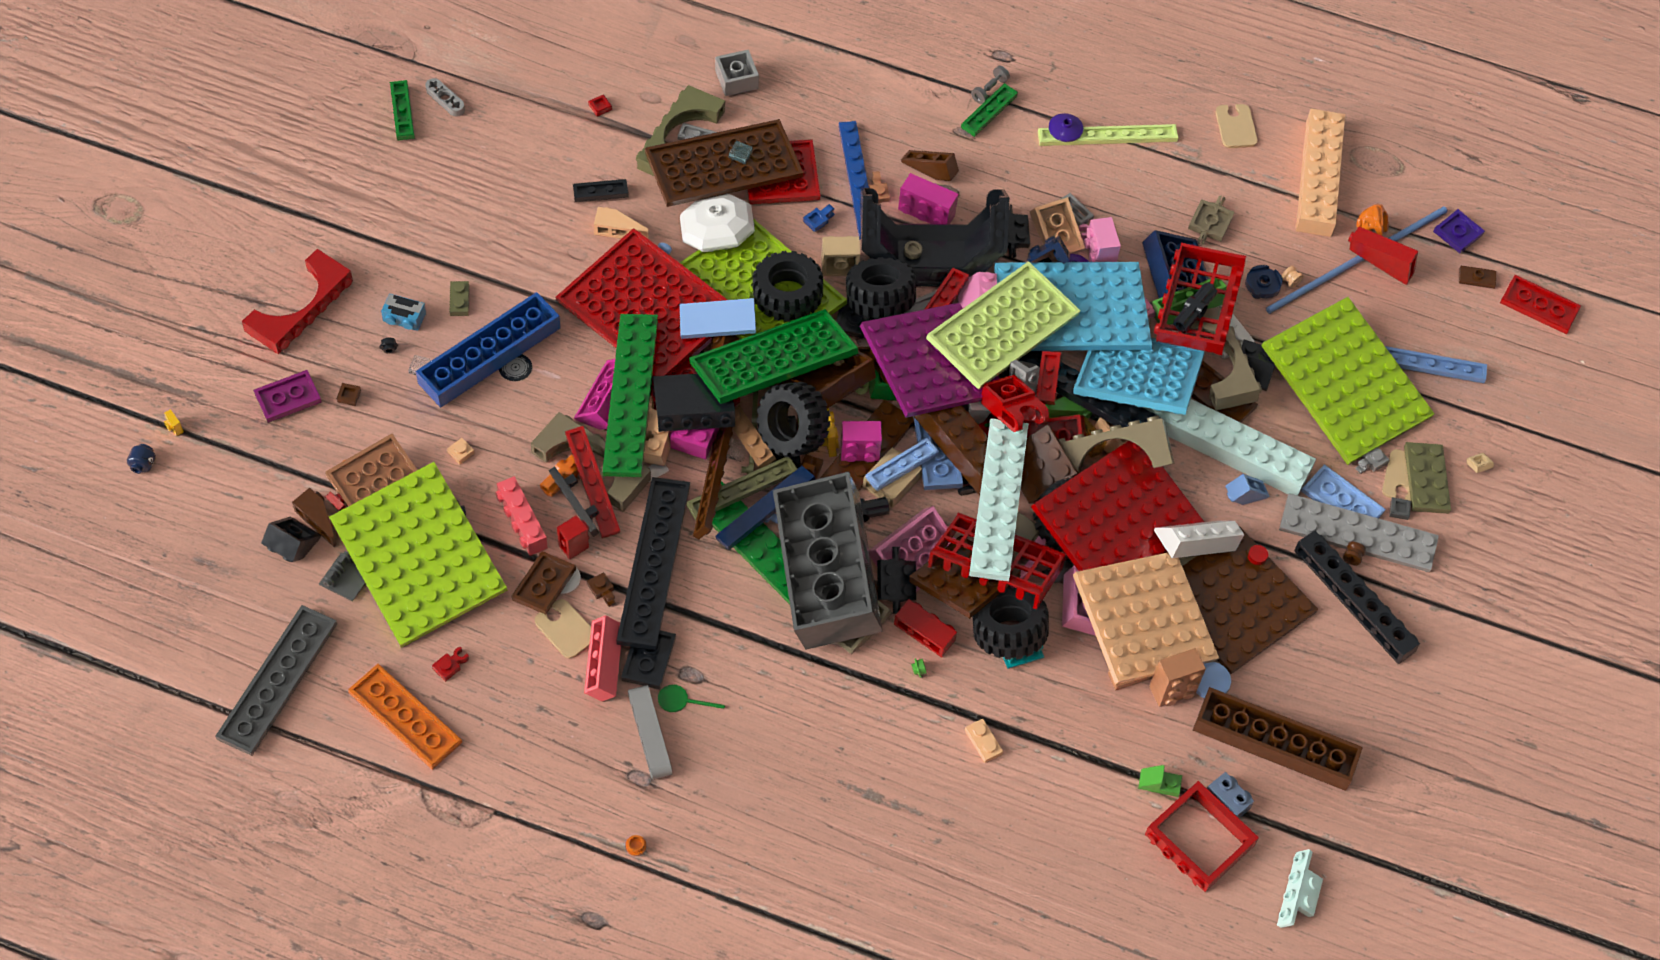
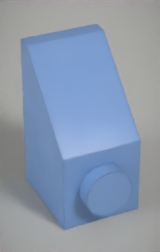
[1225,474,1270,505]

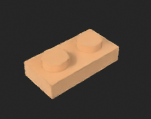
[965,719,1003,763]

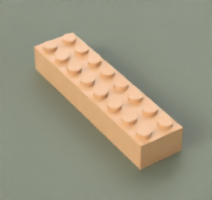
[1296,109,1345,237]

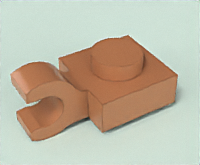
[869,171,890,203]

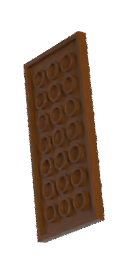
[645,119,803,207]

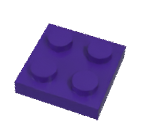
[1433,209,1485,253]

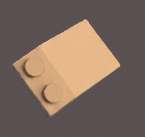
[1030,197,1085,259]

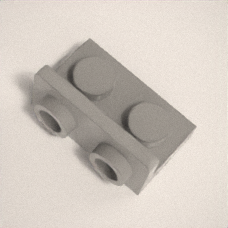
[1009,360,1040,396]

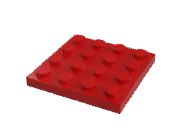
[747,139,820,204]

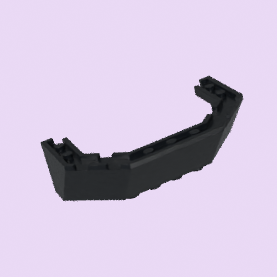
[860,188,1010,287]

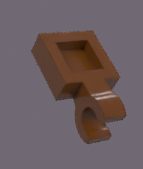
[587,572,616,607]

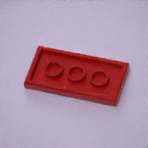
[1500,275,1581,335]

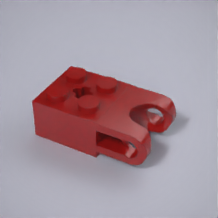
[981,375,1049,432]

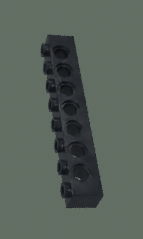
[1294,530,1420,664]

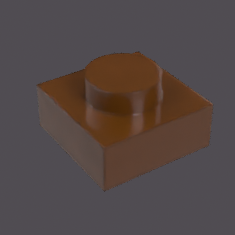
[336,383,361,406]

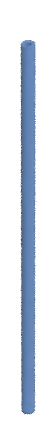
[1266,206,1447,314]

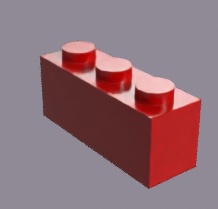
[894,599,957,658]

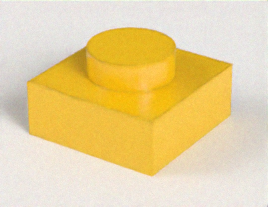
[164,409,184,436]

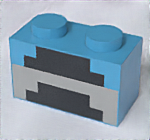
[381,293,426,331]

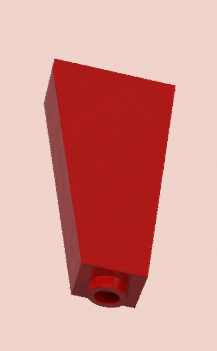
[1348,226,1418,285]

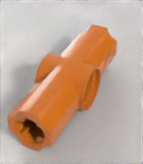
[540,454,579,497]

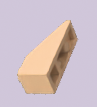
[594,207,649,239]

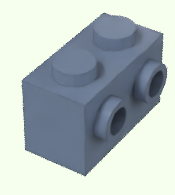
[1207,772,1254,818]

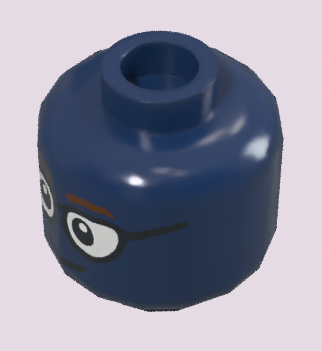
[127,444,156,474]

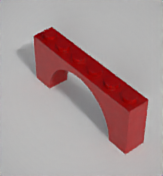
[242,249,353,354]

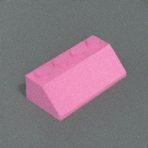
[958,272,997,308]

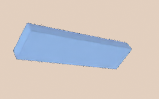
[866,438,939,491]

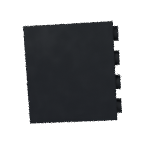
[653,374,735,432]

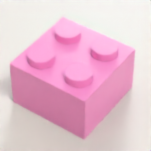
[1084,217,1121,262]

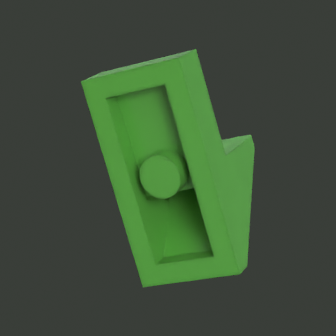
[1138,765,1182,797]

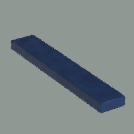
[715,466,815,550]

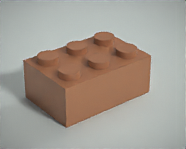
[1149,648,1206,707]

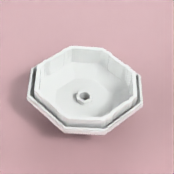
[680,194,755,252]

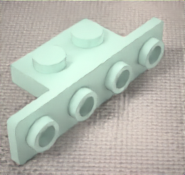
[1277,849,1323,928]

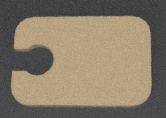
[1216,104,1257,148]
[1382,449,1411,501]
[535,599,591,659]

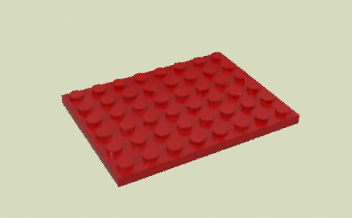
[555,228,727,377]
[1031,441,1204,571]

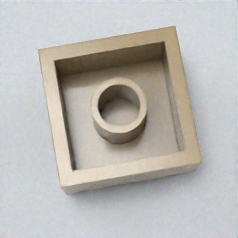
[821,236,860,276]

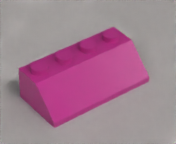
[574,359,615,430]

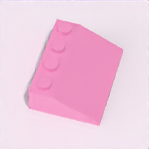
[869,506,955,592]

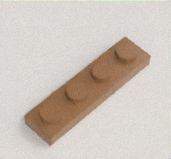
[732,405,776,468]

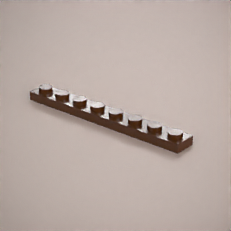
[693,427,733,540]

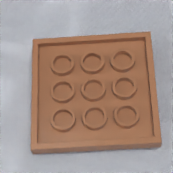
[325,434,417,507]

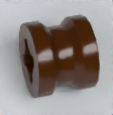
[1343,542,1366,566]

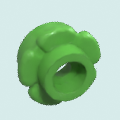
[911,658,927,678]

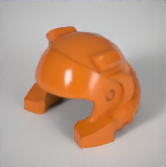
[1356,203,1389,236]

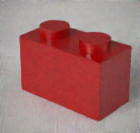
[557,515,590,560]

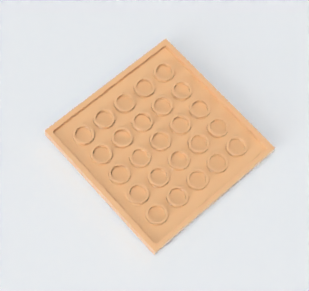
[1073,553,1219,685]

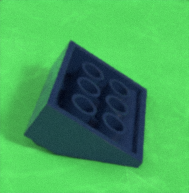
[1142,230,1209,298]

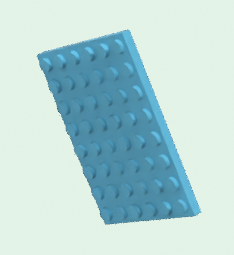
[994,262,1152,351]

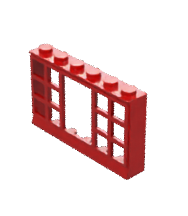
[1154,243,1246,356]
[927,512,1066,610]

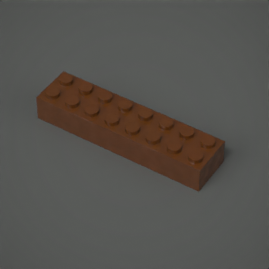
[1192,687,1363,791]

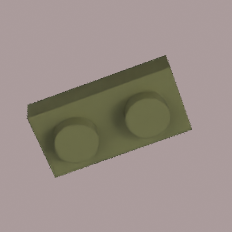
[449,281,469,316]

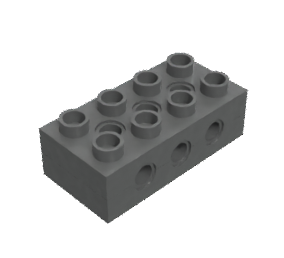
[773,472,883,650]

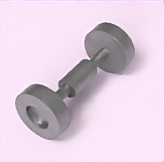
[971,65,1010,104]

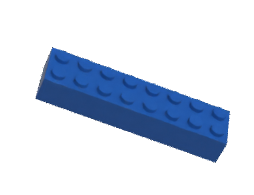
[416,292,561,408]

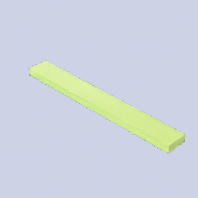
[1038,124,1178,146]

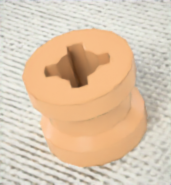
[1281,266,1304,289]

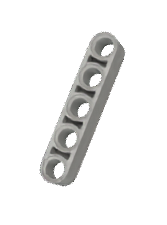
[628,685,672,780]

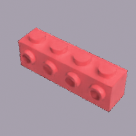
[495,476,548,556]
[584,615,621,702]

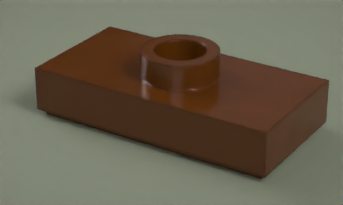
[1459,265,1496,289]

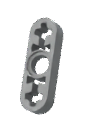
[425,78,465,117]

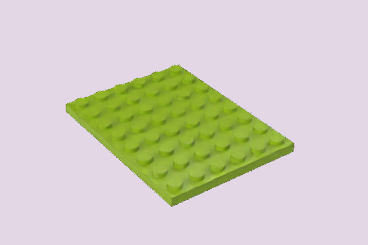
[680,219,847,339]
[1261,297,1435,465]
[329,462,508,648]

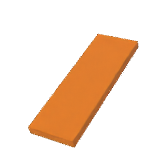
[348,664,463,770]

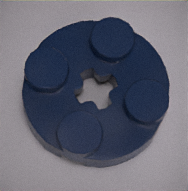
[1245,265,1283,299]

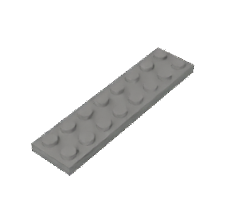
[1279,493,1439,572]

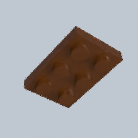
[511,551,576,615]

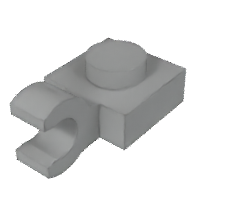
[1355,447,1389,474]

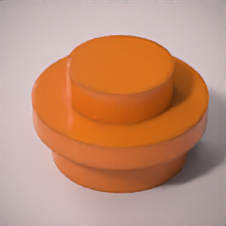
[625,835,646,856]

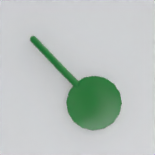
[658,685,725,712]

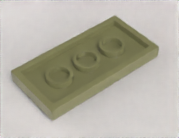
[1404,442,1451,514]

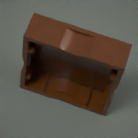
[772,351,876,409]

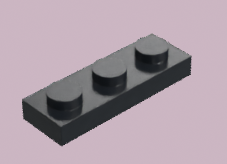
[573,179,629,202]

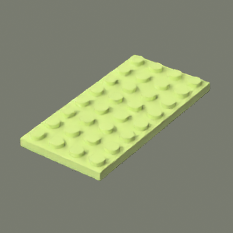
[926,261,1080,389]

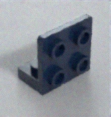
[1027,236,1070,264]

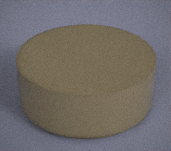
[904,241,923,259]

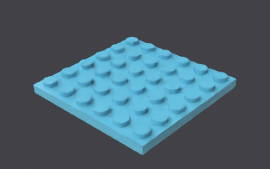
[1073,338,1205,415]

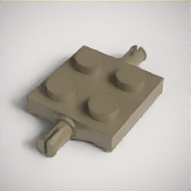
[1188,196,1235,245]

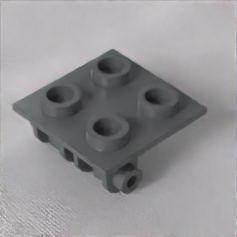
[319,551,365,602]

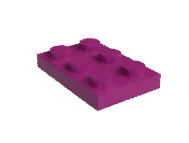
[253,370,322,423]

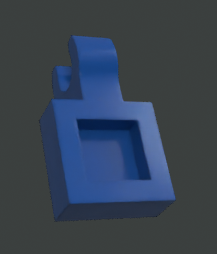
[803,204,835,232]

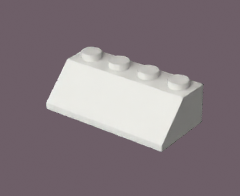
[1154,521,1244,558]

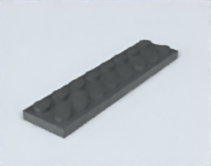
[215,605,337,756]

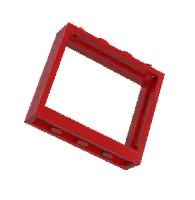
[1145,781,1259,892]

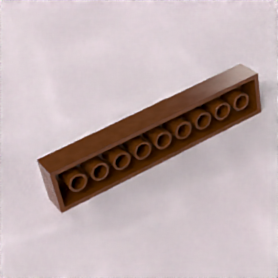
[867,349,988,496]

